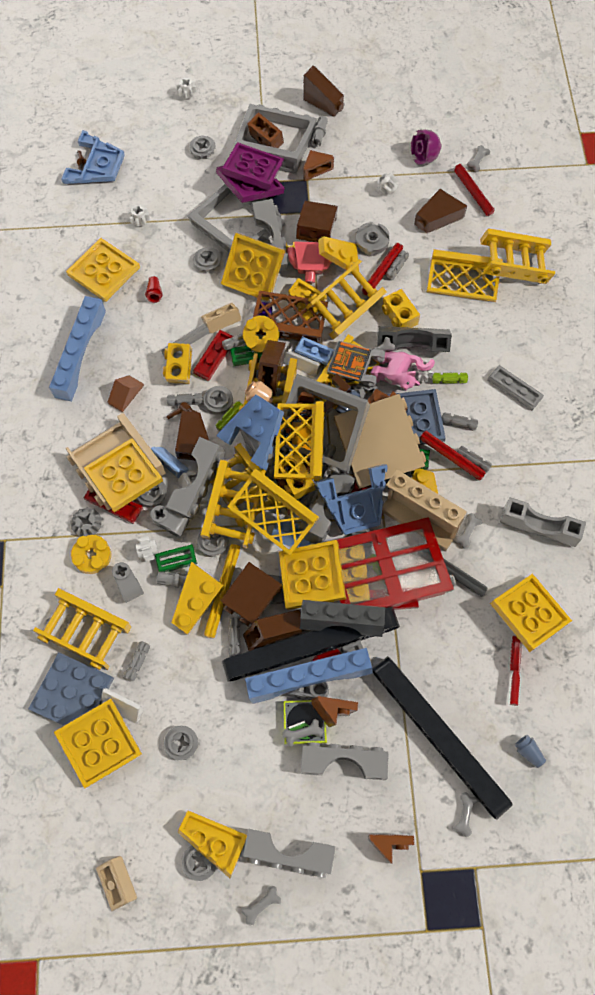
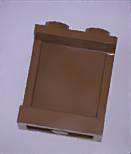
[296,200,338,242]
[306,374,351,418]
[220,562,283,627]

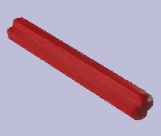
[454,164,495,216]
[362,242,403,296]
[420,431,486,480]

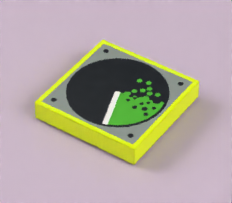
[283,700,327,745]

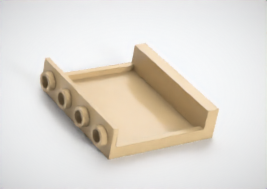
[333,394,426,489]
[65,413,166,510]
[382,470,467,551]

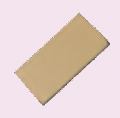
[201,303,241,333]
[96,856,137,911]

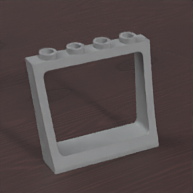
[234,104,317,174]
[187,184,285,253]
[273,374,370,474]

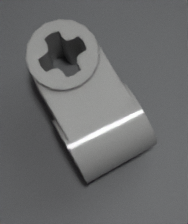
[151,505,190,538]
[112,562,144,603]
[288,682,329,700]

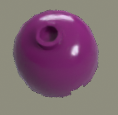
[411,129,442,164]

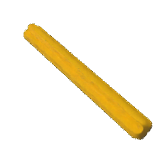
[204,544,240,638]

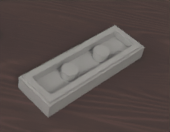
[488,365,544,411]

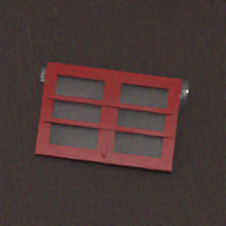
[332,517,456,608]

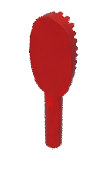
[510,636,522,706]

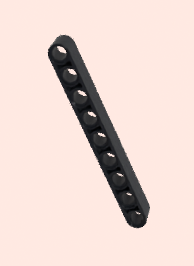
[222,607,400,682]
[372,656,513,820]

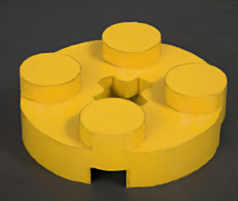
[243,316,279,353]
[71,535,112,574]

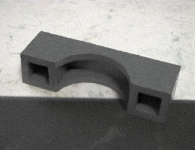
[377,326,452,352]
[300,600,385,637]

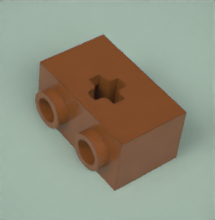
[247,112,284,148]

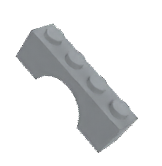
[252,199,290,272]
[166,437,225,519]
[299,471,356,544]
[500,497,586,547]
[301,742,388,780]
[243,829,335,878]

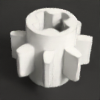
[177,78,197,99]
[377,173,398,195]
[128,205,150,227]
[411,360,434,382]
[135,536,159,562]

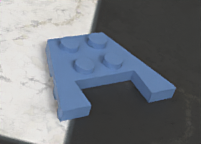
[61,130,125,184]
[217,394,284,470]
[315,464,388,535]

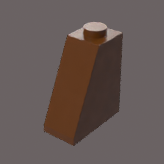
[303,66,344,117]
[414,189,467,233]
[258,340,286,397]
[175,410,209,461]
[243,610,304,651]

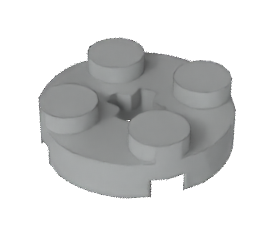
[355,222,390,256]

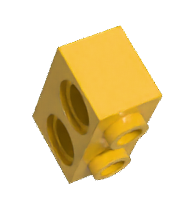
[382,288,420,328]
[163,343,192,384]
[279,453,316,500]

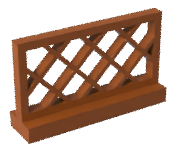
[253,290,328,344]

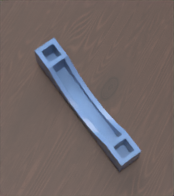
[49,296,106,402]
[245,648,373,704]

